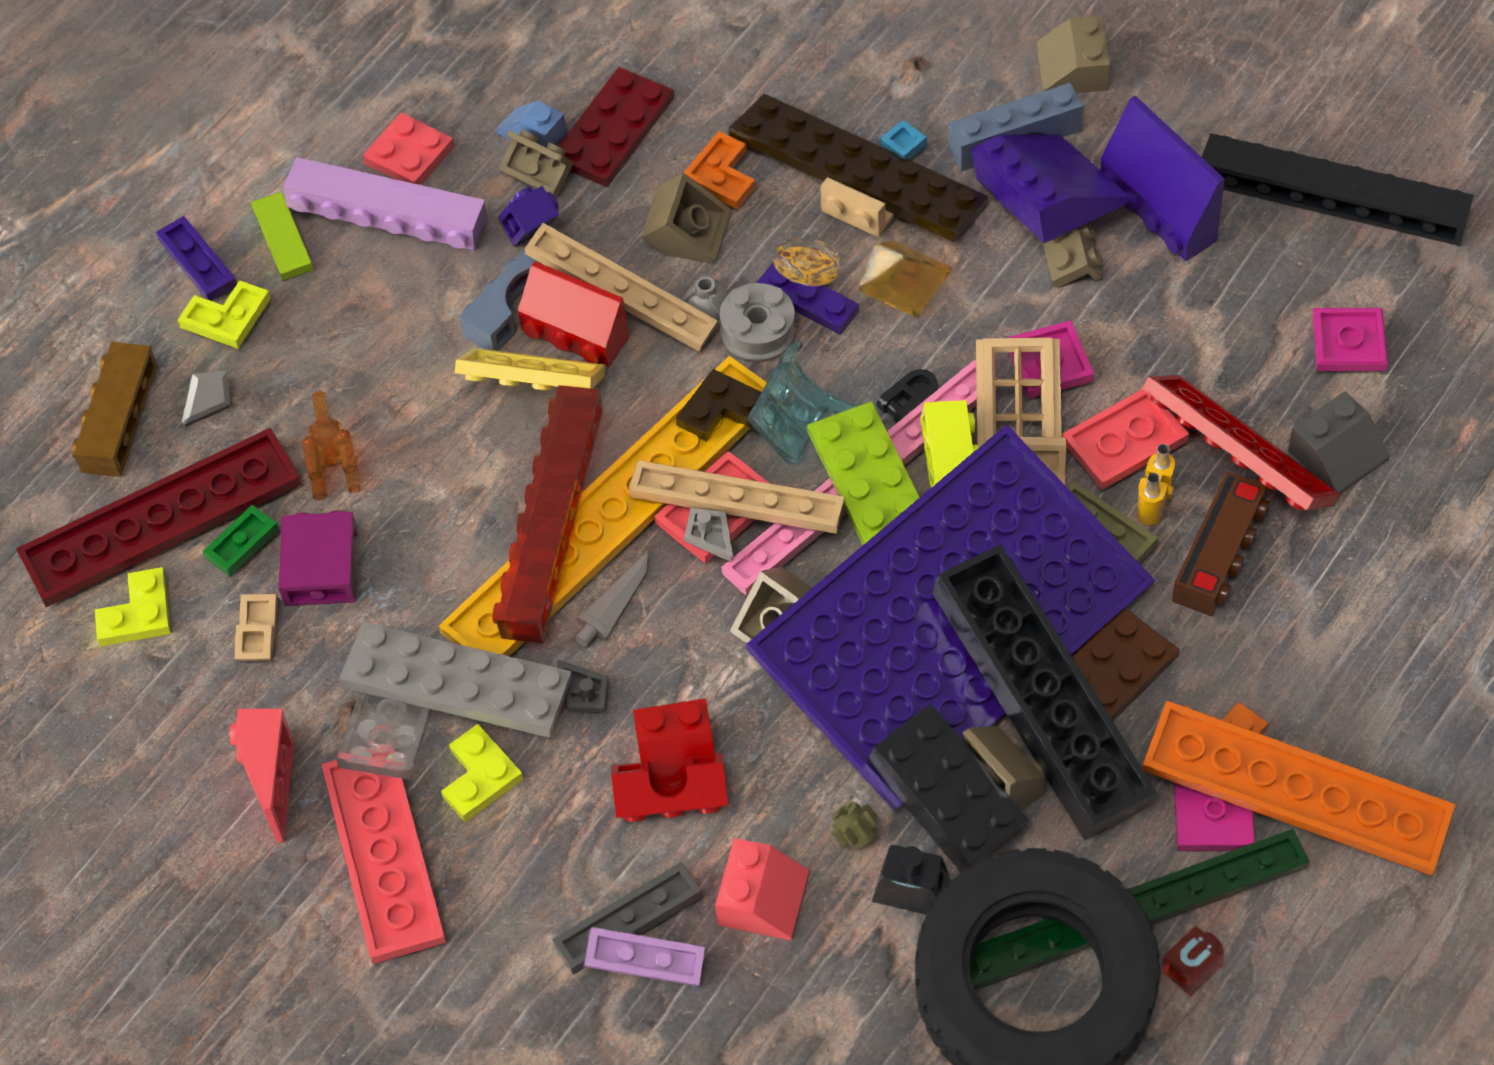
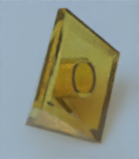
[859,241,951,318]

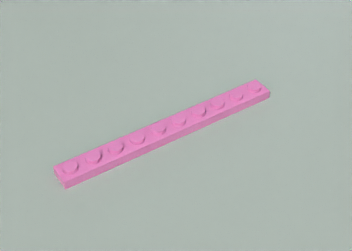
[721,360,999,596]

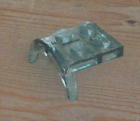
[747,342,857,464]

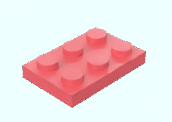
[1062,389,1189,490]
[654,451,769,564]

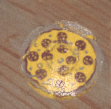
[773,237,840,286]

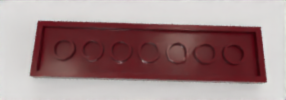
[16,427,302,607]

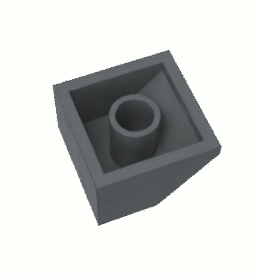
[1288,391,1390,494]

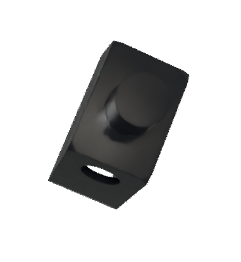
[872,845,952,915]

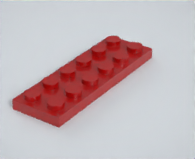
[1142,375,1341,511]

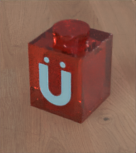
[1162,925,1225,997]

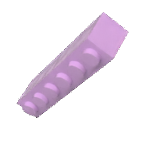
[283,157,487,251]

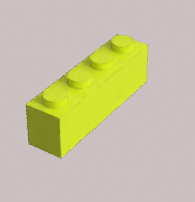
[920,400,979,488]

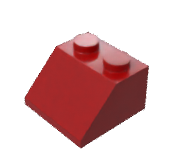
[633,698,715,788]

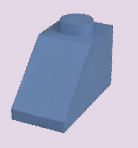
[496,101,567,147]

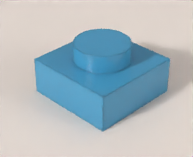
[880,120,927,160]

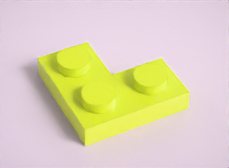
[178,280,271,349]
[95,567,171,647]
[441,724,524,822]

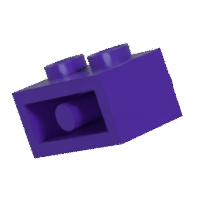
[497,186,559,247]

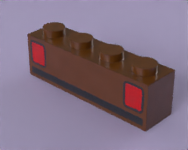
[1172,472,1270,617]

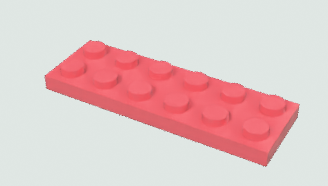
[321,744,446,964]

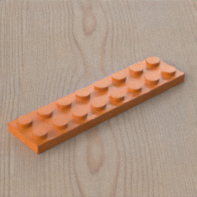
[1142,700,1455,876]

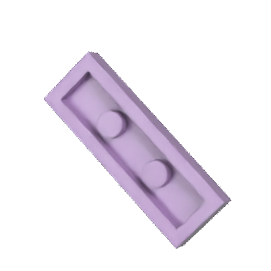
[584,927,705,987]

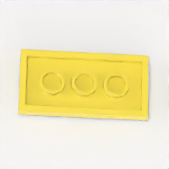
[455,348,606,395]

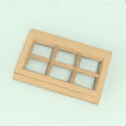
[976,338,1062,447]

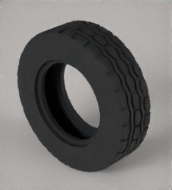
[915,848,1160,1065]

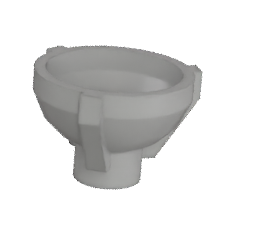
[681,276,729,322]

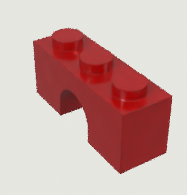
[611,753,728,822]

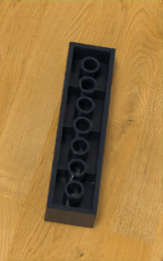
[932,544,1157,840]

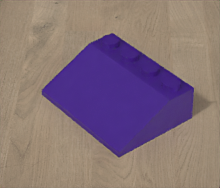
[1100,95,1224,261]
[971,135,1131,243]

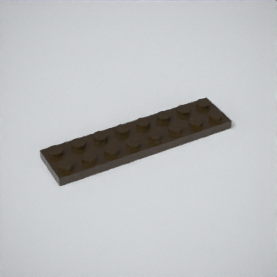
[729,93,989,242]

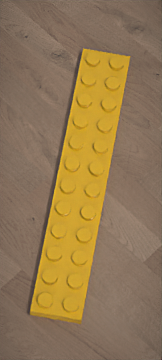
[438,356,781,656]

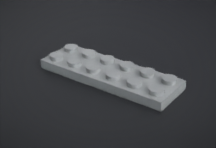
[339,622,572,738]

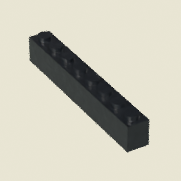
[1202,133,1474,246]

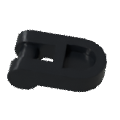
[876,369,938,423]

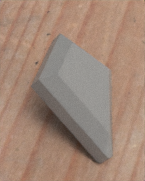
[181,370,231,425]
[684,508,733,561]

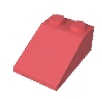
[229,709,295,842]

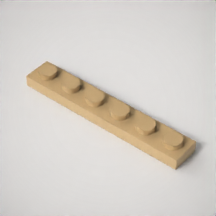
[525,223,718,352]
[629,460,845,534]

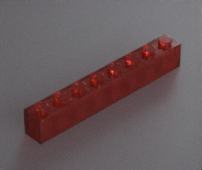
[492,385,603,643]

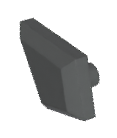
[556,660,608,712]

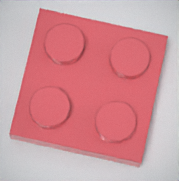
[362,112,454,185]

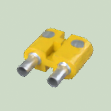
[1136,444,1175,526]

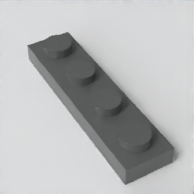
[552,862,703,975]

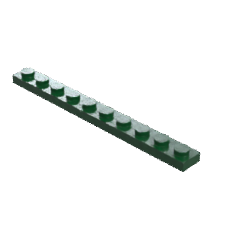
[970,828,1310,990]

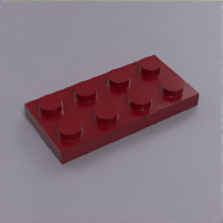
[558,67,675,188]

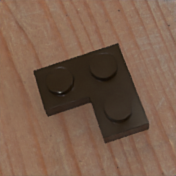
[676,369,772,440]

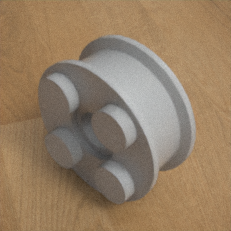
[720,283,795,362]

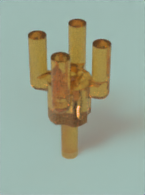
[302,391,361,500]

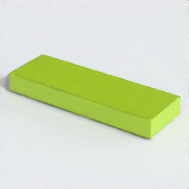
[250,192,314,281]

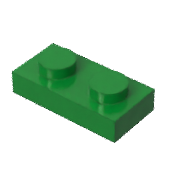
[203,505,279,577]

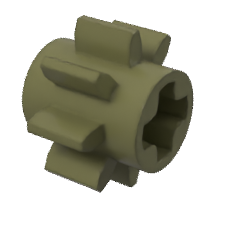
[832,801,878,848]

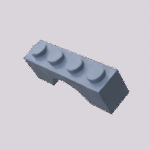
[948,83,1084,171]
[459,242,542,351]

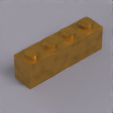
[72,341,157,477]

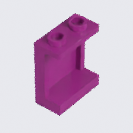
[279,510,357,606]

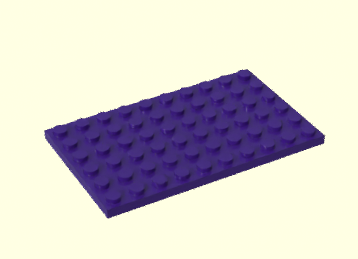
[745,424,1155,812]

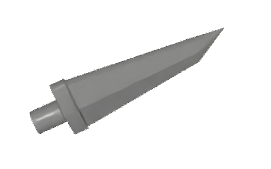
[575,551,648,647]

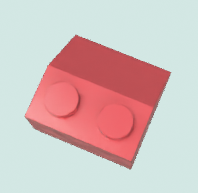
[715,838,810,941]

